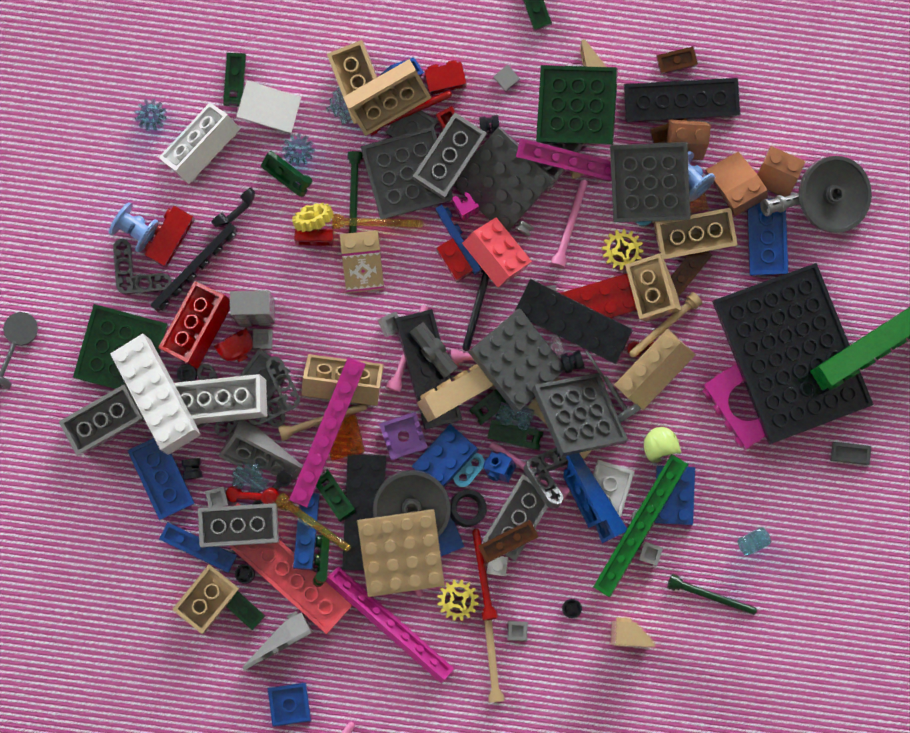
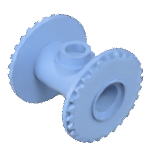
[688,151,716,202]
[109,202,159,252]

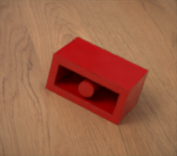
[424,60,466,95]
[436,238,473,283]

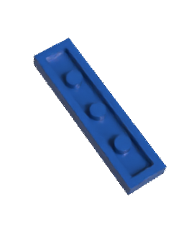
[435,204,481,276]
[293,493,320,571]
[159,522,237,573]

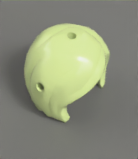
[644,427,682,463]

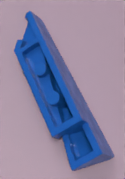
[563,453,627,543]

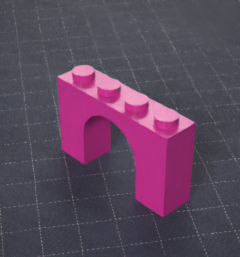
[702,363,765,450]

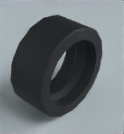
[450,490,487,527]

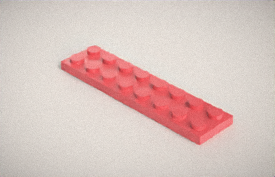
[229,502,353,634]

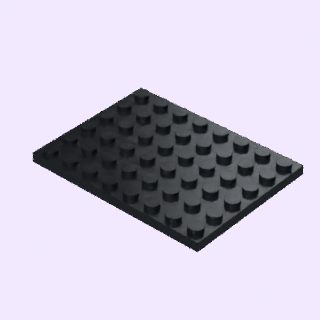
[712,263,874,445]

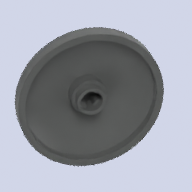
[799,156,872,233]
[373,470,451,537]

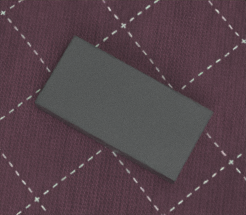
[830,442,871,465]

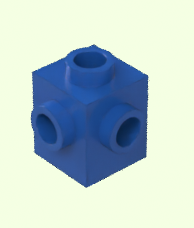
[483,452,516,483]

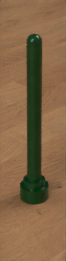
[347,151,363,233]
[667,574,757,615]

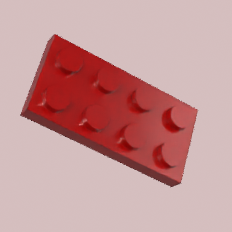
[561,273,637,318]

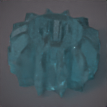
[135,99,167,131]
[282,133,315,166]
[737,527,772,556]

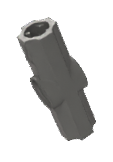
[410,322,458,378]

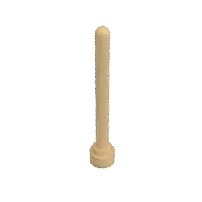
[629,292,702,357]
[278,404,368,441]
[484,620,504,703]

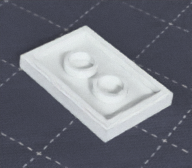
[236,80,301,134]
[581,460,635,518]

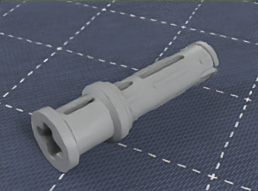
[761,193,800,216]

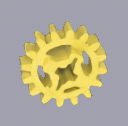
[292,203,334,232]
[602,229,644,271]
[437,579,479,621]

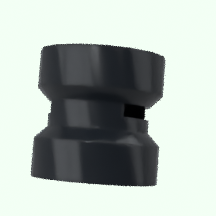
[479,115,499,135]
[561,351,585,374]
[177,364,198,382]
[181,458,203,480]
[235,564,255,584]
[562,599,582,618]

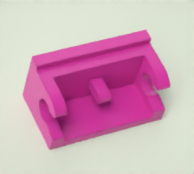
[452,192,479,222]

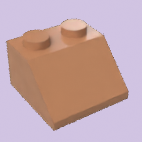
[666,120,711,160]
[757,146,806,197]

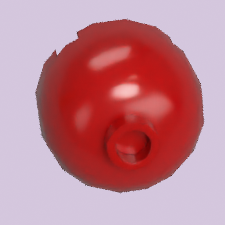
[214,328,253,363]

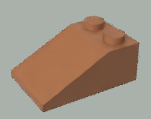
[706,151,768,217]

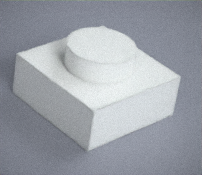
[487,556,508,576]

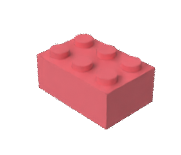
[462,217,532,288]

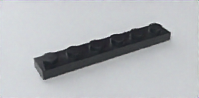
[150,222,238,312]

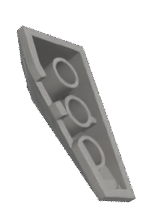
[219,420,303,480]
[242,611,313,670]

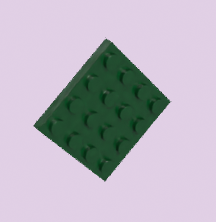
[536,65,618,145]
[73,304,168,389]

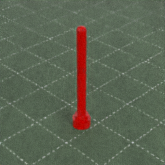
[370,91,452,136]
[472,528,498,621]

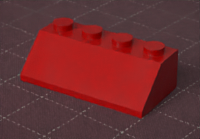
[158,281,230,369]

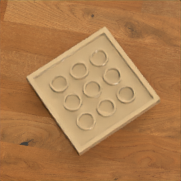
[357,509,445,597]

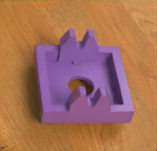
[379,412,428,461]

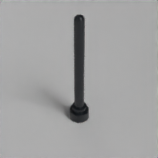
[462,267,489,351]

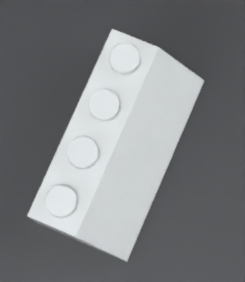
[159,102,241,184]

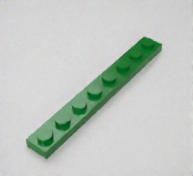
[593,454,689,597]

